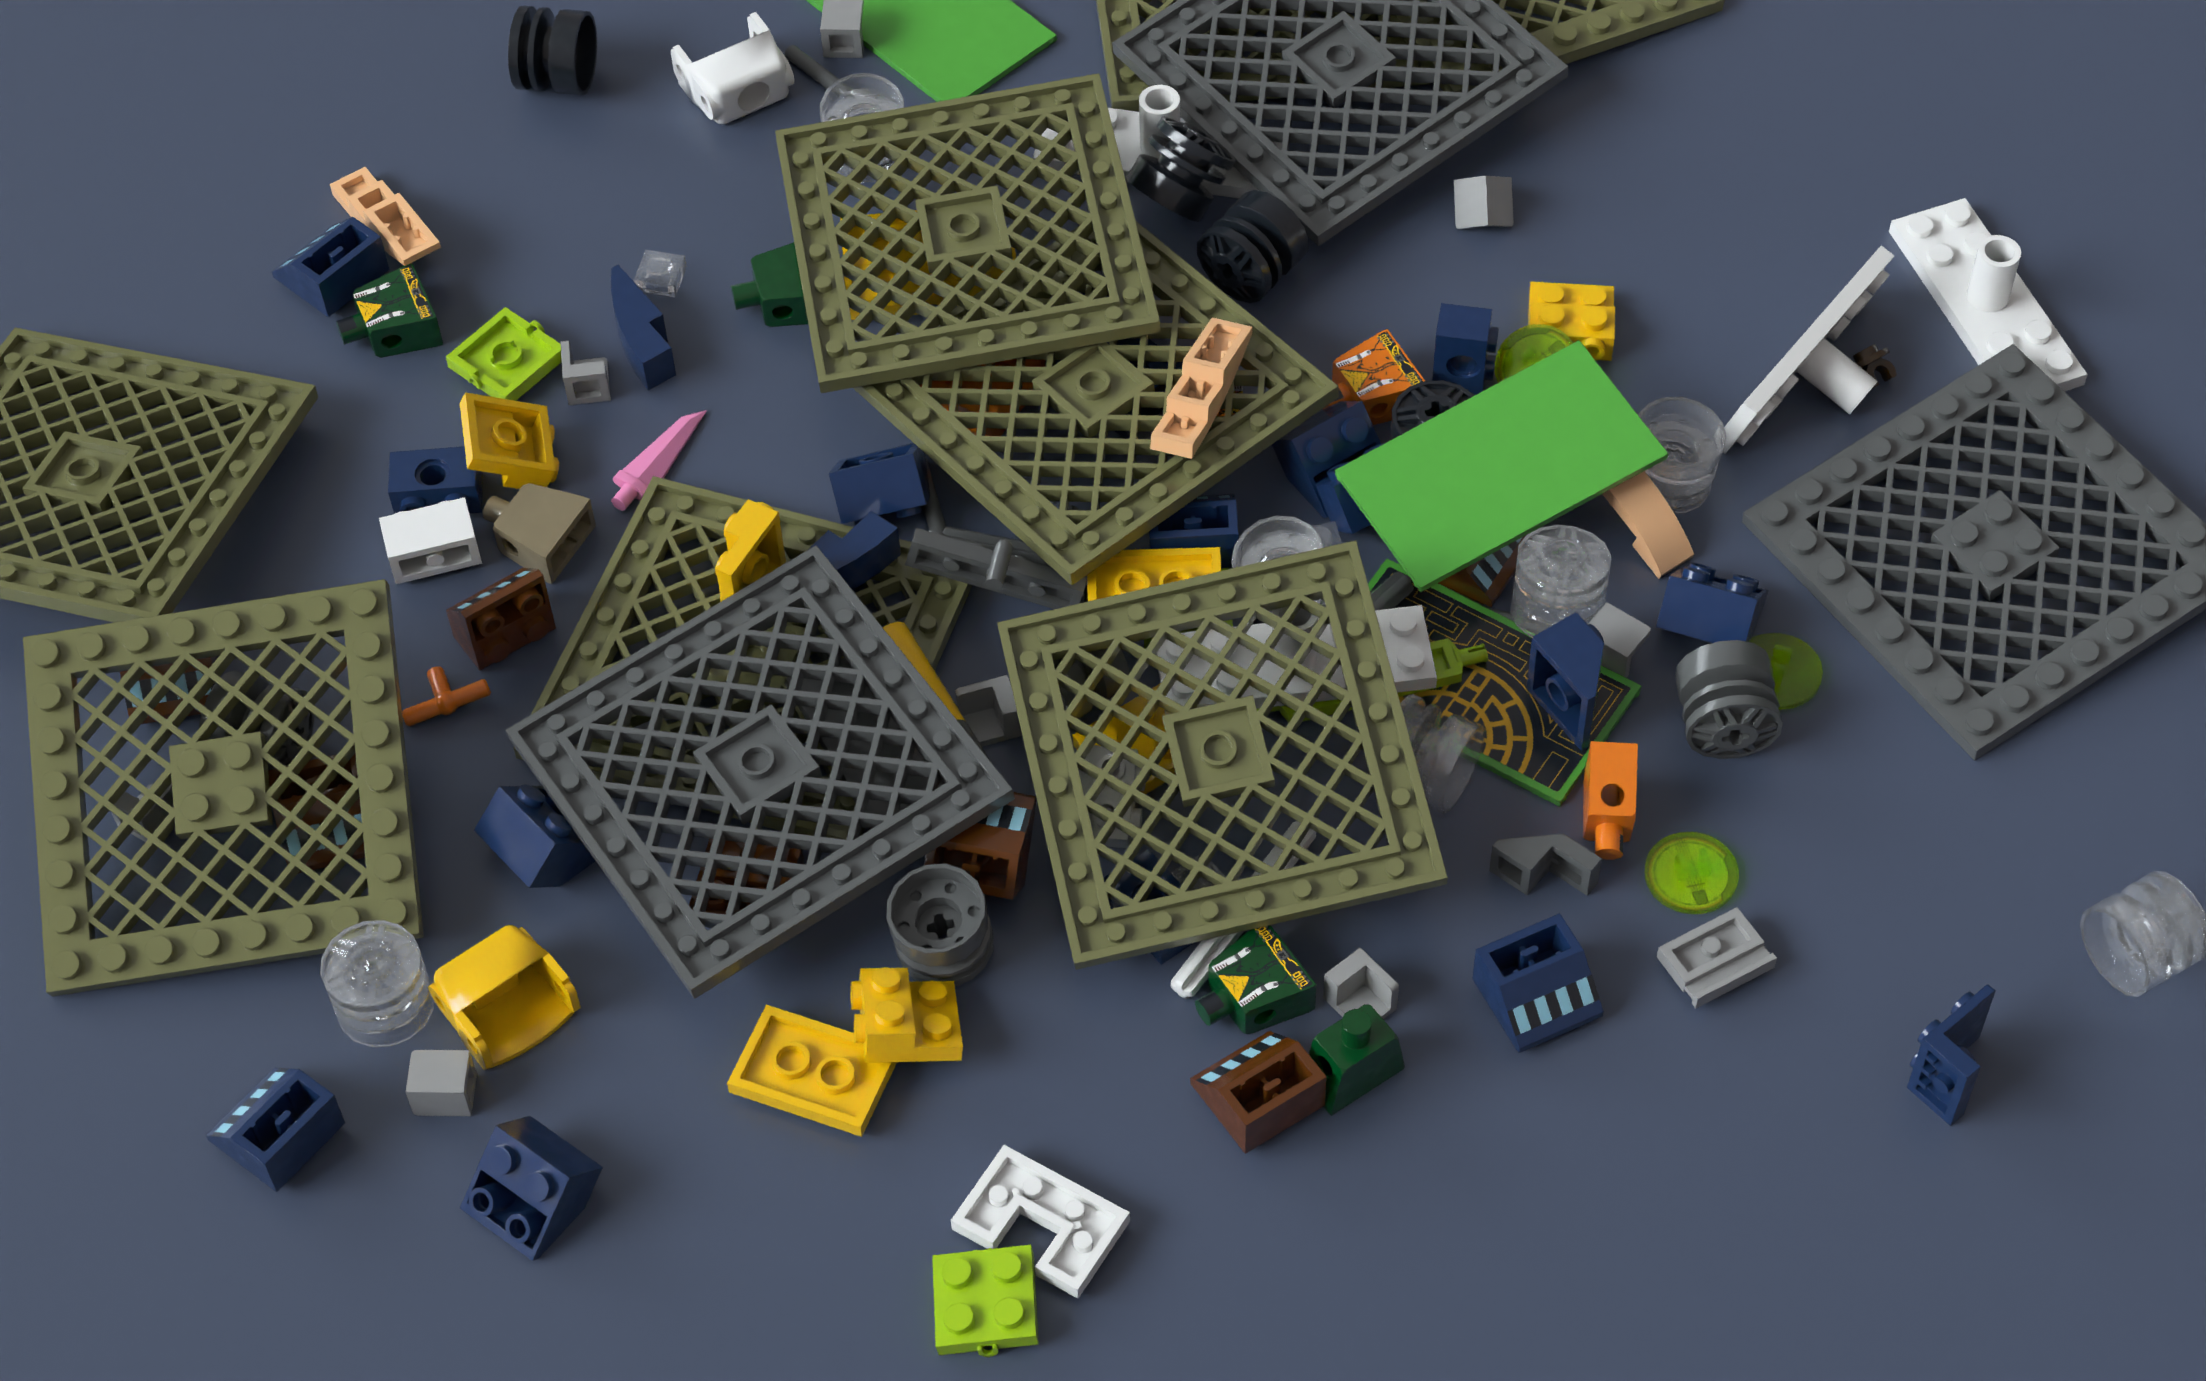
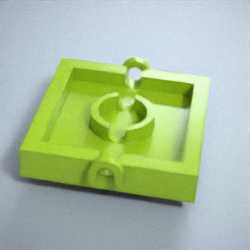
[446,307,562,401]
[932,1244,1039,1357]

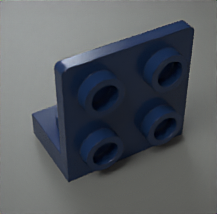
[1907,984,1996,1126]

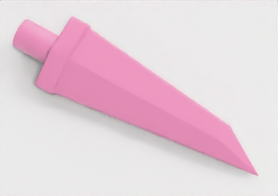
[611,410,707,511]

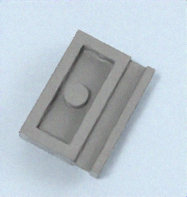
[1657,907,1777,1009]

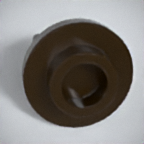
[1852,344,1897,389]

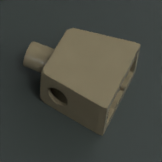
[483,483,596,584]

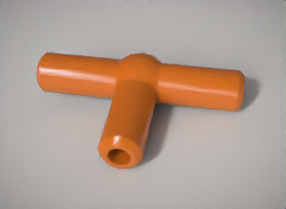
[402,666,491,727]

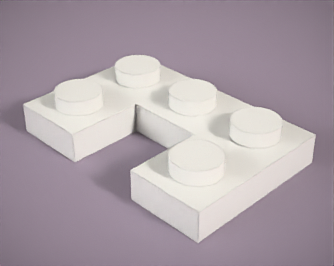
[951,1145,1130,1298]

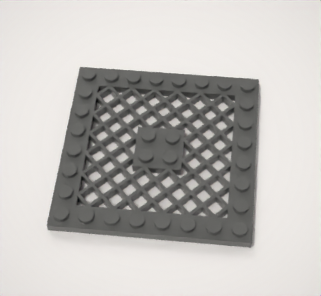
[1112,0,1568,246]
[1742,344,2206,761]
[506,545,1015,999]

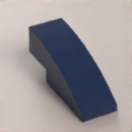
[611,264,676,391]
[808,511,901,590]

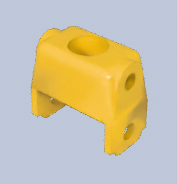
[428,925,581,1070]

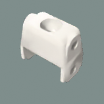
[671,12,794,124]

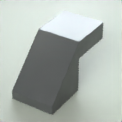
[1489,834,1602,895]

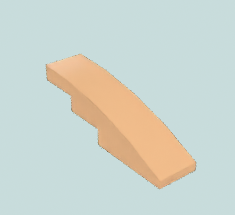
[330,167,441,266]
[1150,318,1253,459]

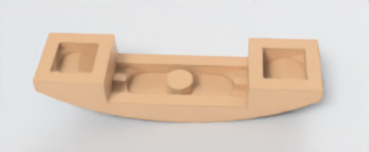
[1602,471,1694,579]

